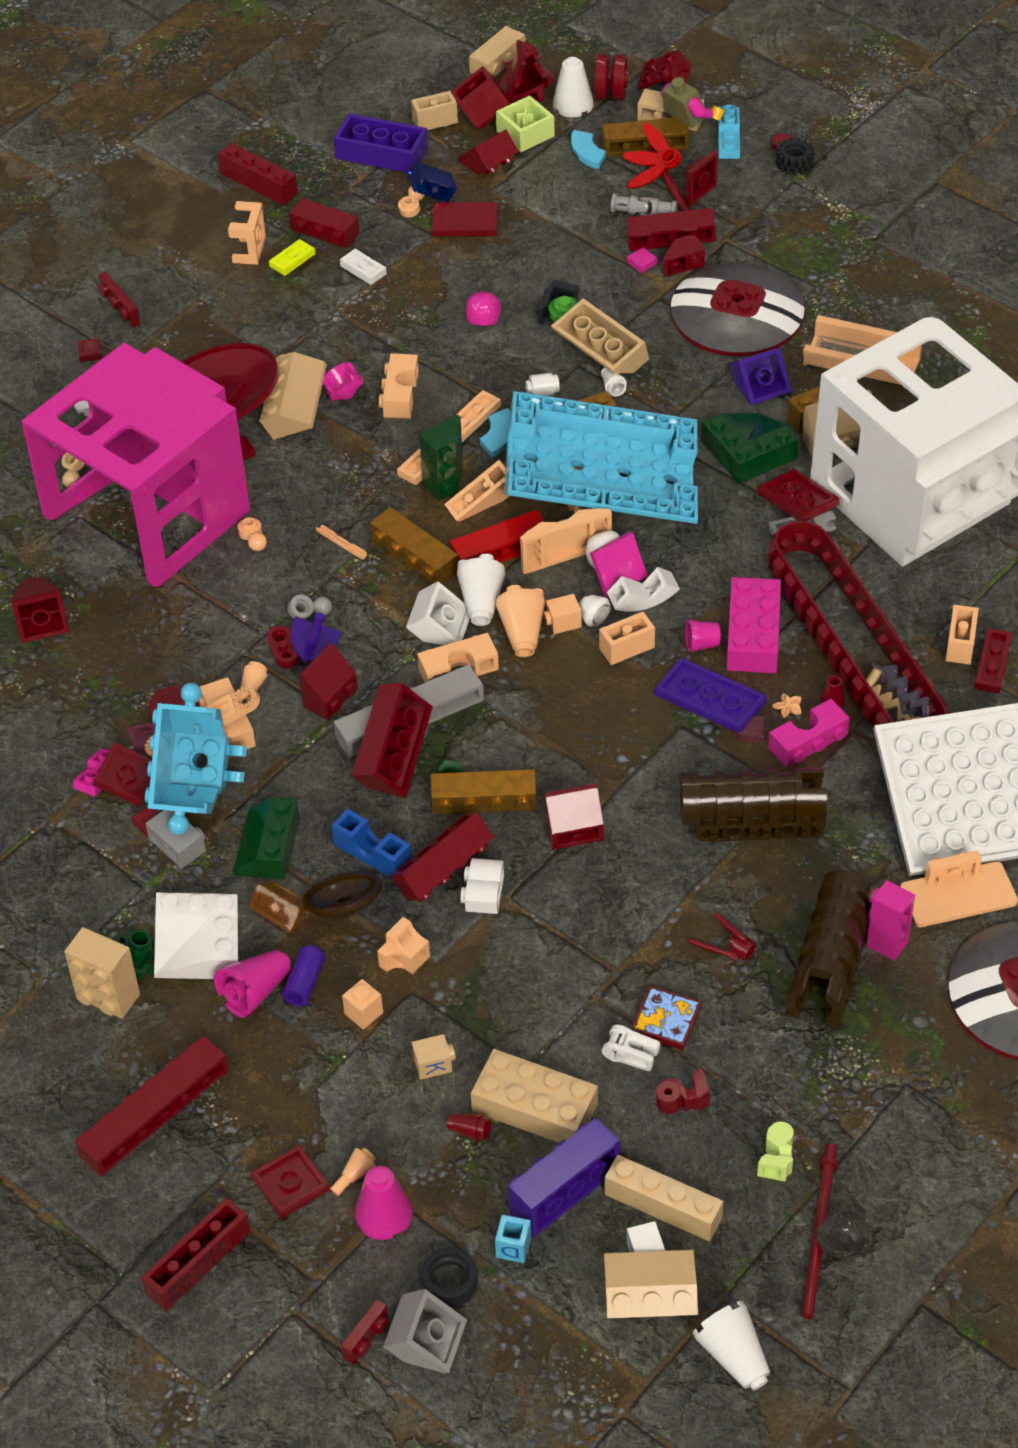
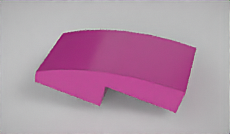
[73,748,110,797]

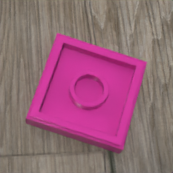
[590,532,648,597]

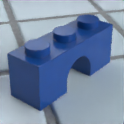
[331,808,412,878]

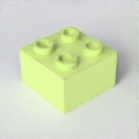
[496,96,555,152]

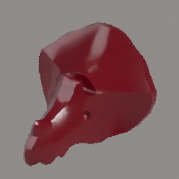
[497,40,555,104]

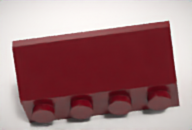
[351,683,433,798]

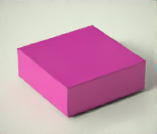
[627,247,658,273]

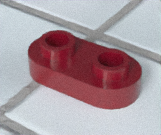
[267,626,299,668]

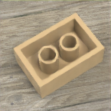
[64,927,140,1019]

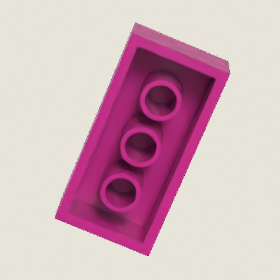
[727,577,781,673]

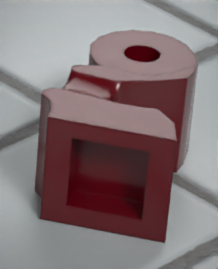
[656,1068,710,1114]

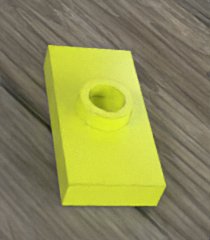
[269,239,315,276]

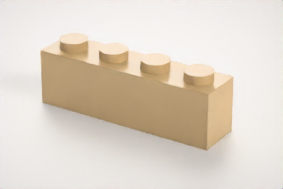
[605,1155,723,1242]

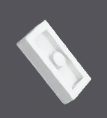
[340,249,387,285]

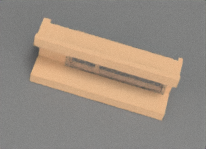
[803,315,922,388]

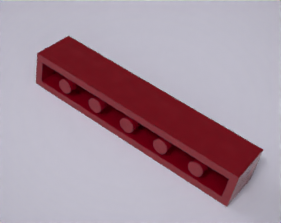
[75,1036,229,1176]

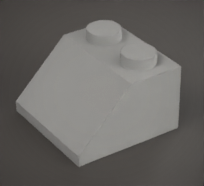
[383,1289,467,1373]

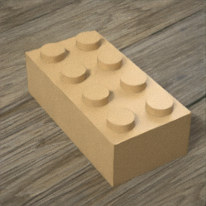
[471,1049,598,1143]

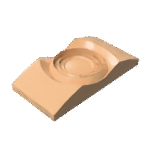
[520,508,612,575]

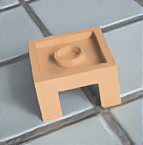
[228,201,266,265]

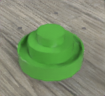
[549,296,579,322]

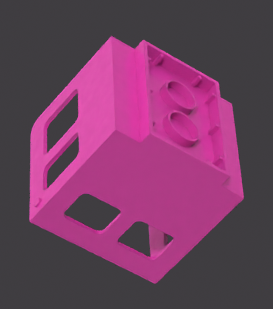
[21,343,250,587]

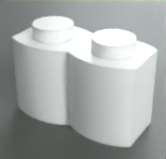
[461,858,504,914]

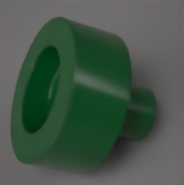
[436,758,463,773]

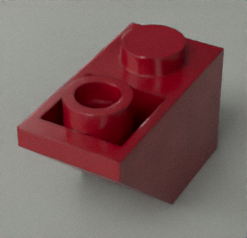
[663,234,705,277]

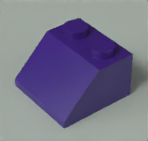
[729,348,793,405]

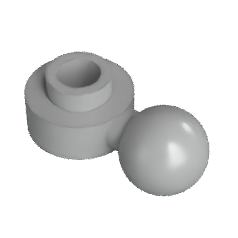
[288,595,332,620]

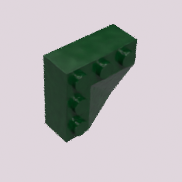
[701,413,799,484]

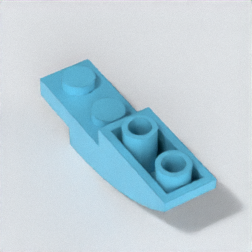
[718,105,740,159]

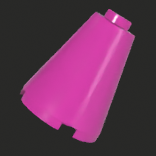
[214,950,291,1017]
[355,1166,413,1240]

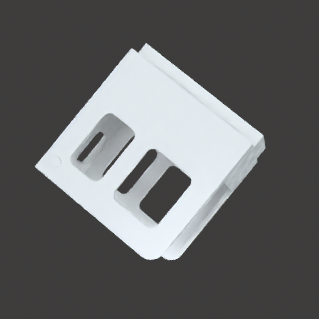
[810,317,1018,567]

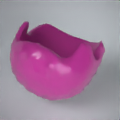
[466,291,501,326]

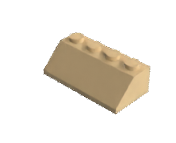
[551,299,649,373]
[259,352,327,440]

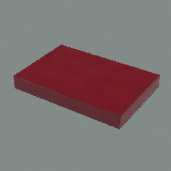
[432,202,498,236]
[757,469,839,521]

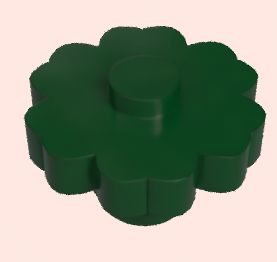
[112,928,155,980]

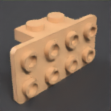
[901,850,1018,927]

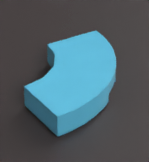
[571,130,606,169]
[480,408,510,458]

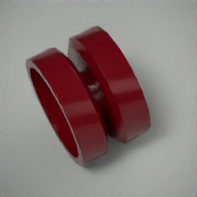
[595,53,628,101]

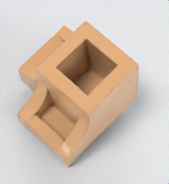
[377,917,430,974]

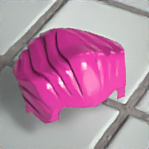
[323,362,364,401]

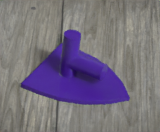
[290,613,342,663]

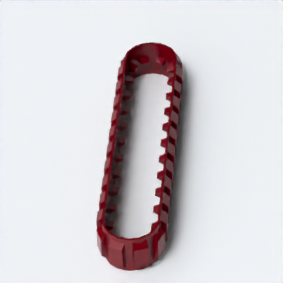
[768,521,951,728]

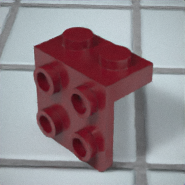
[638,50,692,90]

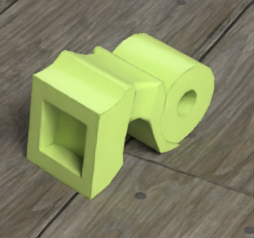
[757,1122,794,1182]

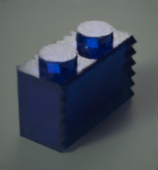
[407,161,458,202]

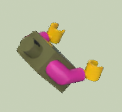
[660,77,725,128]

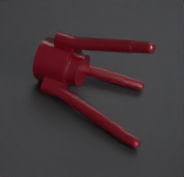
[687,912,757,962]

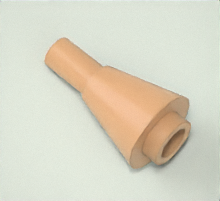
[330,1148,376,1196]

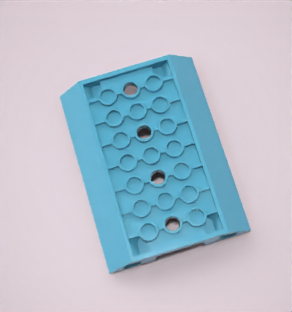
[504,391,698,524]

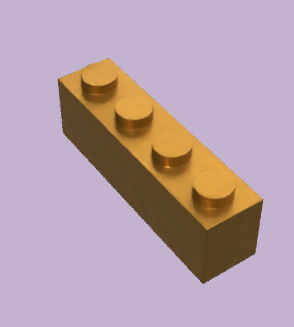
[602,118,689,157]
[370,507,458,584]
[431,769,536,815]

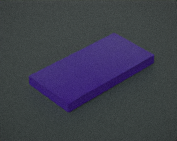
[654,658,767,734]

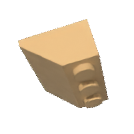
[802,390,872,458]
[604,1249,698,1318]

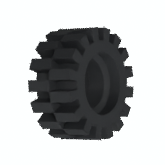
[776,138,815,175]

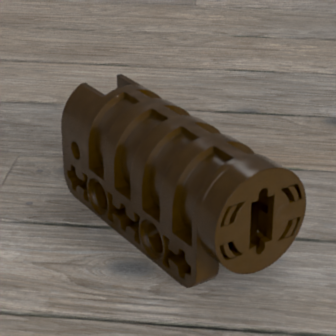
[680,768,827,842]
[785,870,875,1029]

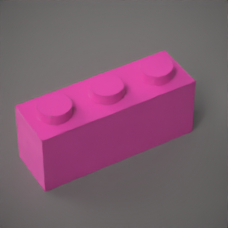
[866,880,915,961]

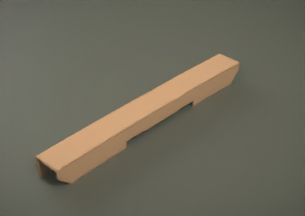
[316,525,367,560]

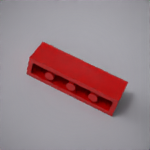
[450,510,545,562]

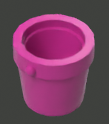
[685,620,721,652]

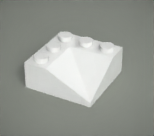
[154,892,238,979]

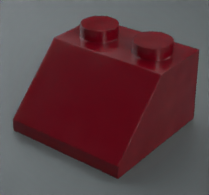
[457,129,519,175]
[299,643,358,720]

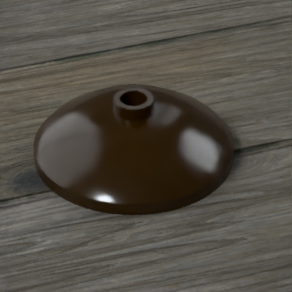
[303,872,382,918]

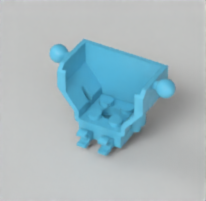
[145,683,247,835]

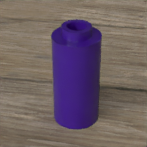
[282,945,325,1007]

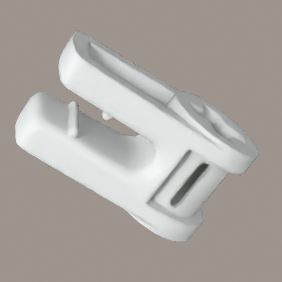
[602,1025,660,1071]

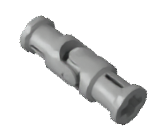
[611,193,677,216]

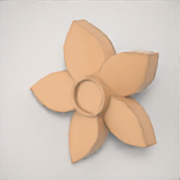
[772,693,801,719]

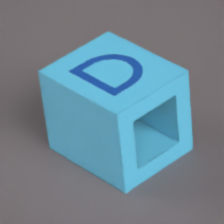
[495,1215,531,1263]

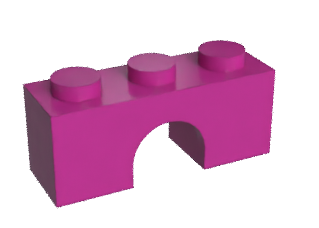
[768,699,850,768]

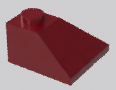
[683,150,718,207]

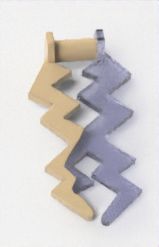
[866,662,930,722]

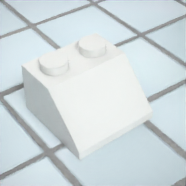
[406,581,470,645]

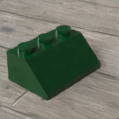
[419,414,463,501]
[233,796,300,880]

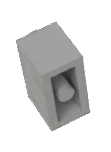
[146,810,206,869]

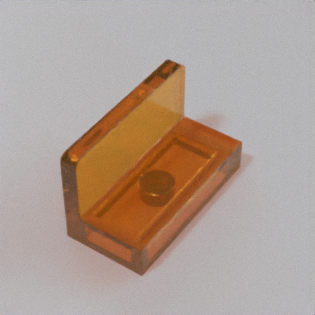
[248,882,308,932]

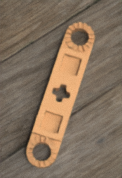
[145,686,260,758]

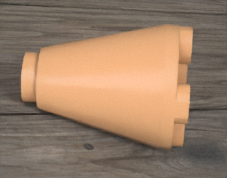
[496,585,545,657]

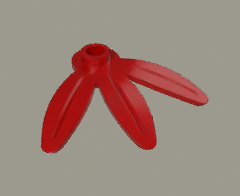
[622,122,682,189]

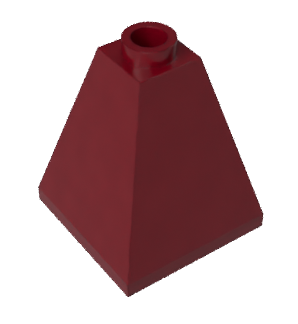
[11,577,70,643]

